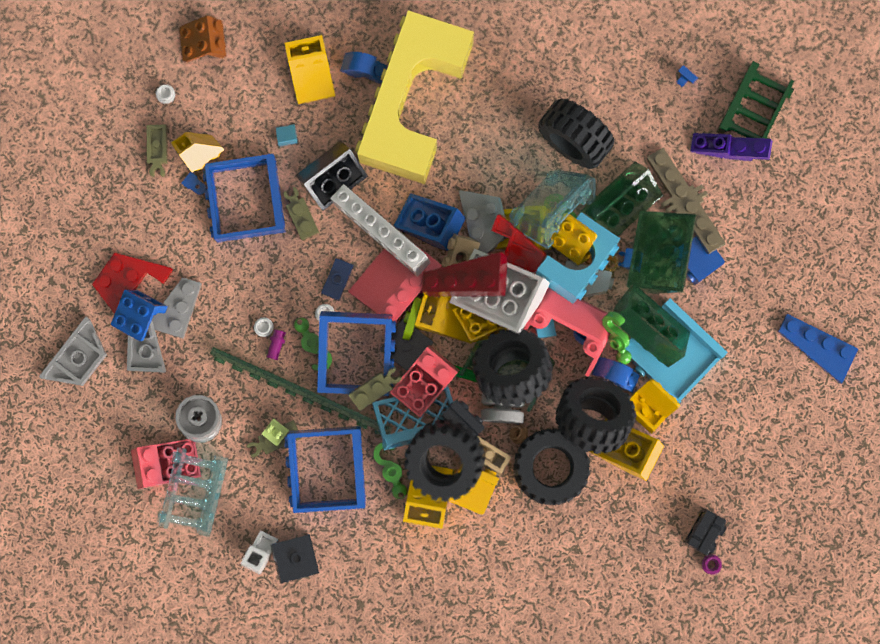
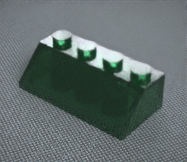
[579,162,663,237]
[613,284,690,368]

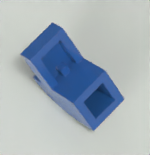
[340,52,387,84]
[592,357,640,393]

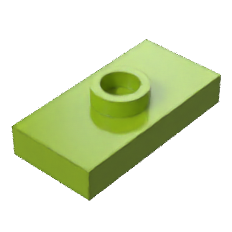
[402,297,422,341]

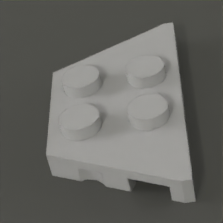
[459,190,507,254]
[39,317,107,386]

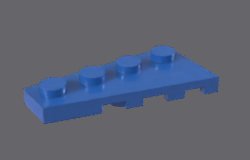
[778,314,858,384]

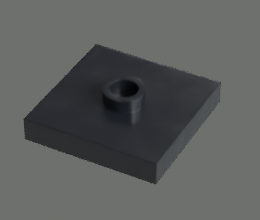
[379,319,434,371]
[271,534,319,584]

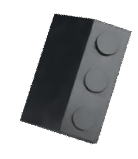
[295,141,368,211]

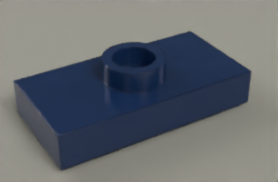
[321,258,354,301]

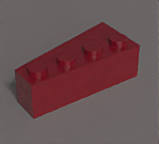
[422,252,508,297]

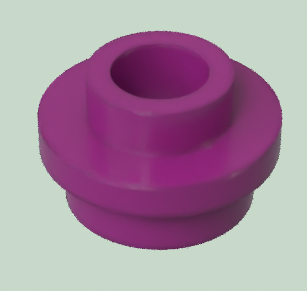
[702,554,722,575]

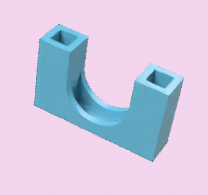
[535,212,620,304]

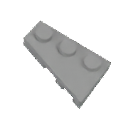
[152,277,202,339]
[127,321,166,373]

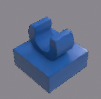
[676,65,698,88]
[617,248,641,272]

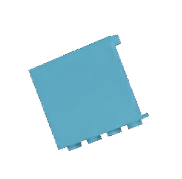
[626,298,728,404]

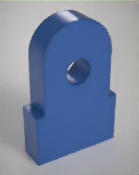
[181,172,206,195]

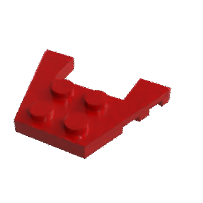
[491,214,546,274]
[92,253,173,314]

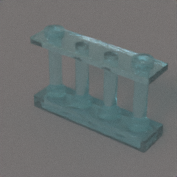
[157,447,228,537]

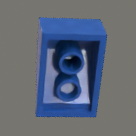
[393,193,466,251]

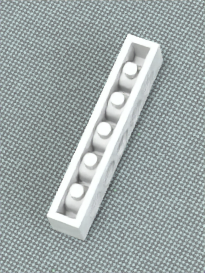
[331,184,431,277]

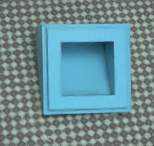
[276,124,298,147]
[535,319,557,339]

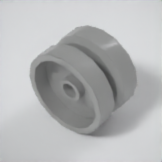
[481,393,525,424]
[175,395,222,443]

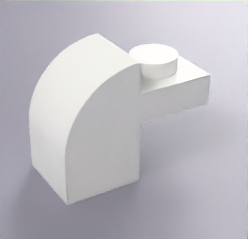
[241,530,278,575]

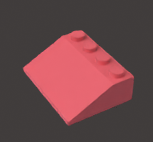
[348,244,442,324]

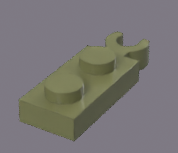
[147,124,168,177]
[284,187,319,241]
[348,367,402,411]
[247,420,302,457]

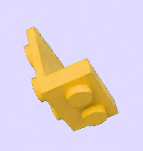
[548,213,597,266]
[630,379,680,434]
[449,464,499,514]

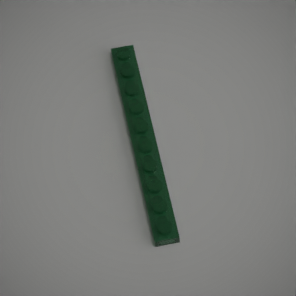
[210,347,393,436]

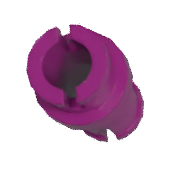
[266,329,286,360]

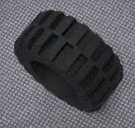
[538,98,614,169]
[472,329,553,407]
[555,377,636,454]
[404,420,485,501]
[513,429,591,505]

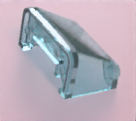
[509,169,596,249]

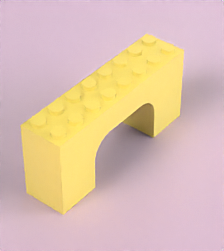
[355,10,474,184]

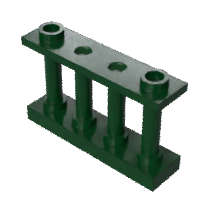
[716,61,794,139]

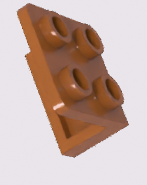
[179,15,227,63]

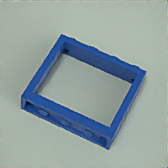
[203,154,286,242]
[317,311,396,396]
[285,426,366,513]

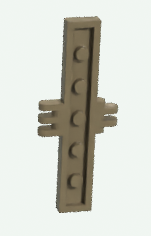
[647,148,726,255]

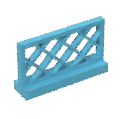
[372,385,453,450]

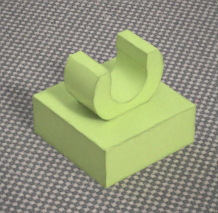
[262,418,290,446]

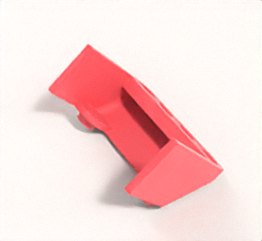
[524,287,615,377]

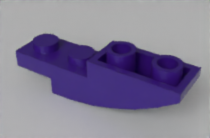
[690,133,773,161]

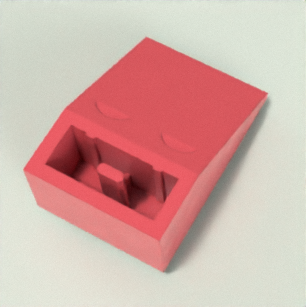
[390,345,460,418]
[131,439,201,489]

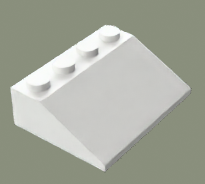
[449,248,550,334]

